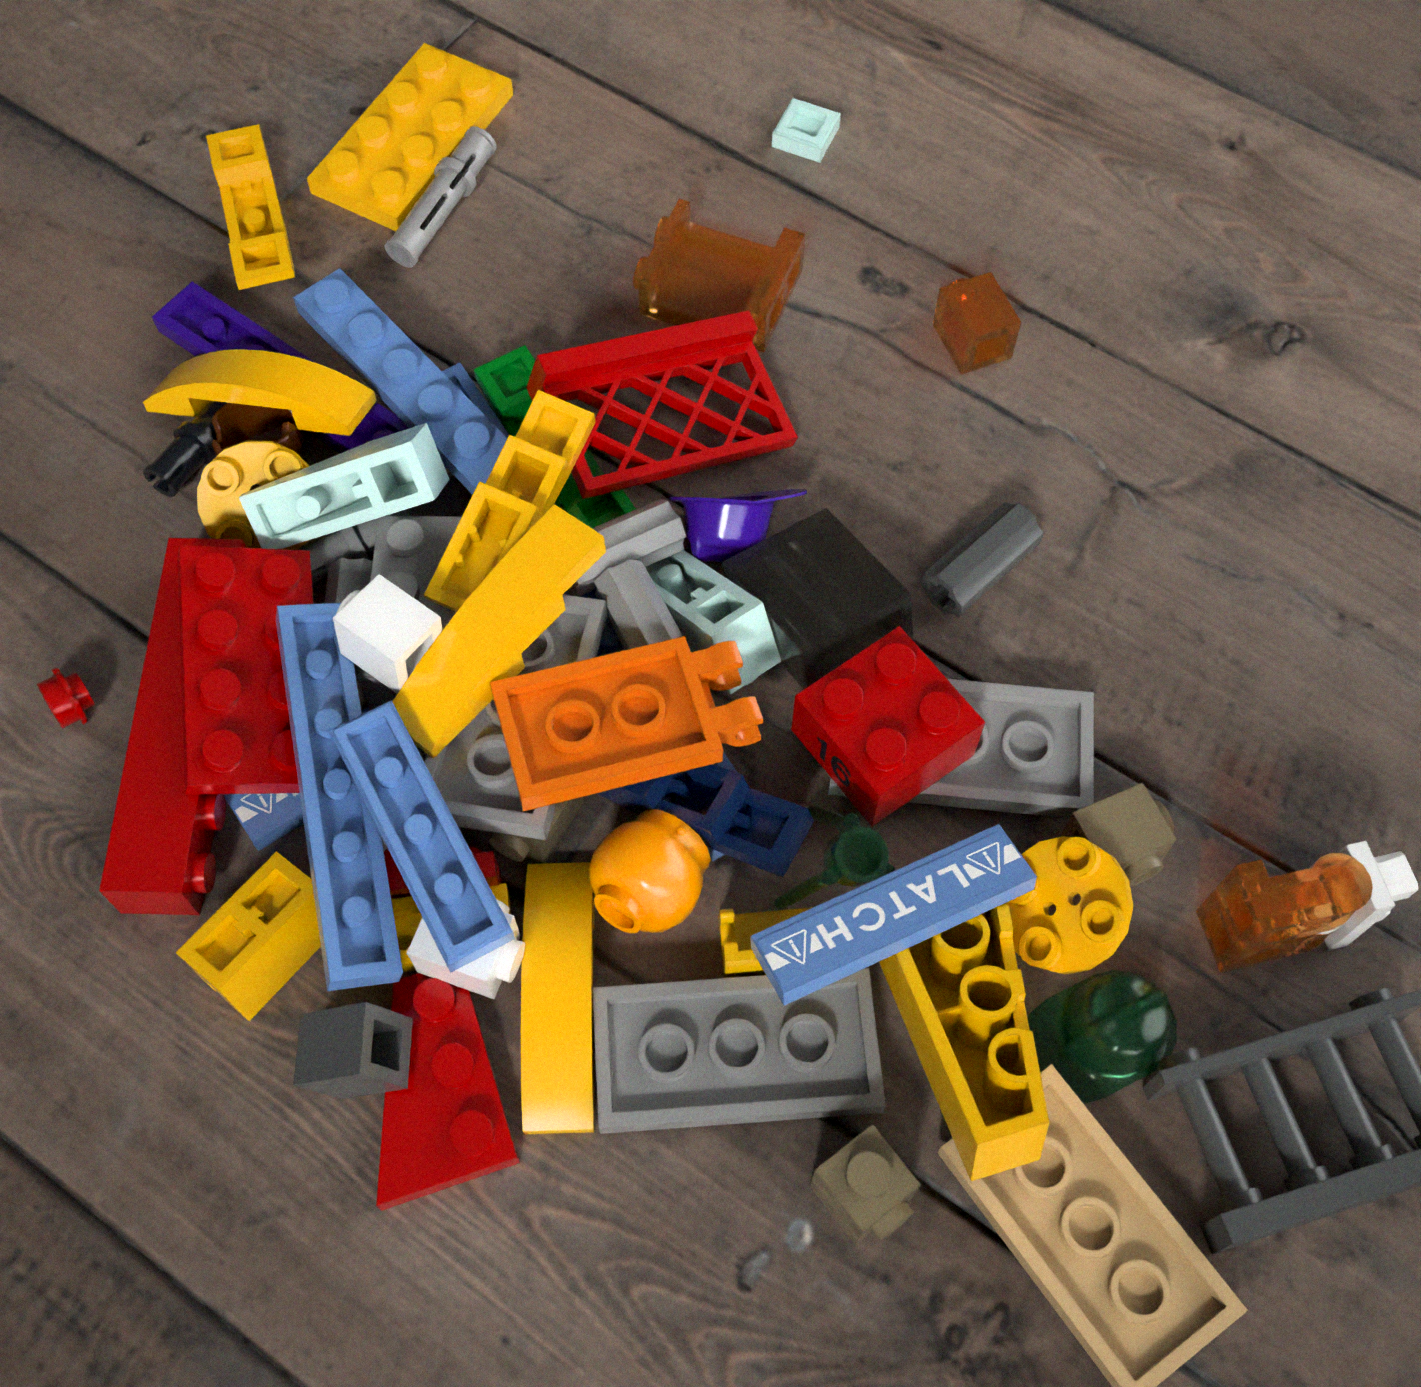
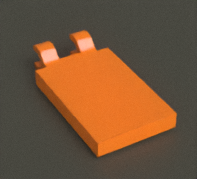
[490,636,763,812]

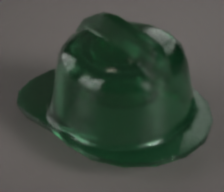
[1027,970,1177,1104]

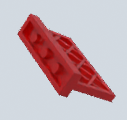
[526,310,798,499]

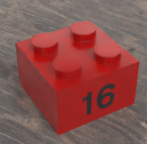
[791,626,985,827]

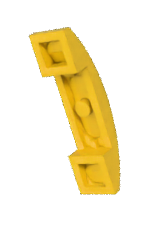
[206,124,295,290]
[143,349,377,436]
[521,862,595,1134]

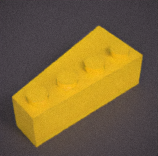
[879,903,1049,1181]

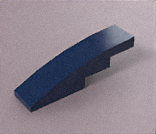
[597,764,814,878]

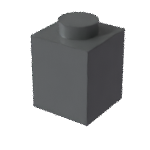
[293,1002,413,1099]

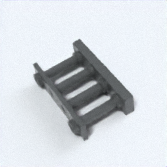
[1143,988,1421,1255]

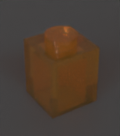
[933,272,1021,375]

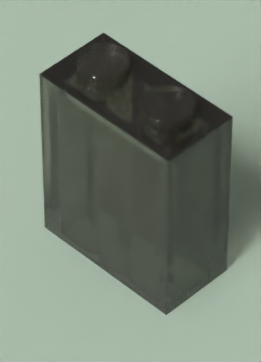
[722,508,914,689]

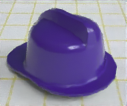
[669,489,807,563]

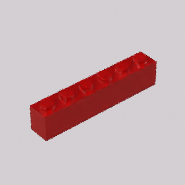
[99,538,247,915]

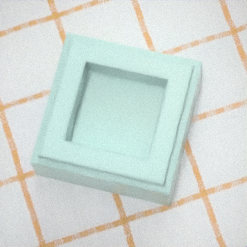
[772,98,841,163]

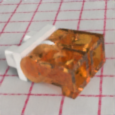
[1196,841,1419,973]

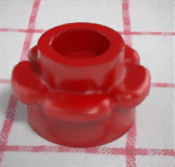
[36,668,95,729]

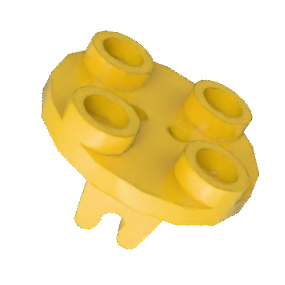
[197,440,309,550]
[1006,836,1134,974]

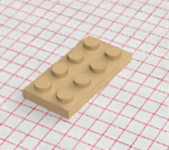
[937,1064,1248,1387]

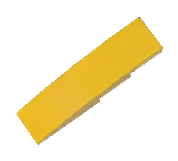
[424,390,596,612]
[393,504,606,759]

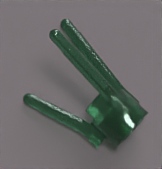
[774,805,896,909]

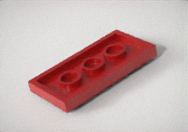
[177,545,313,795]

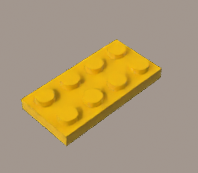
[307,43,513,231]

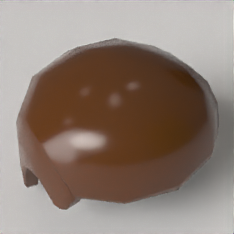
[212,403,304,455]

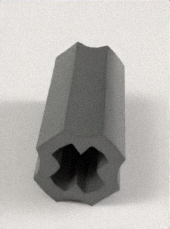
[921,502,1044,617]

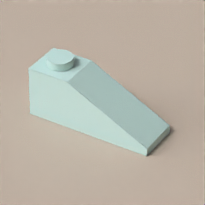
[239,423,449,549]
[645,550,781,694]

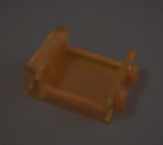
[633,199,805,353]

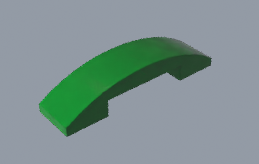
[474,345,636,528]

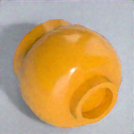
[589,809,711,934]

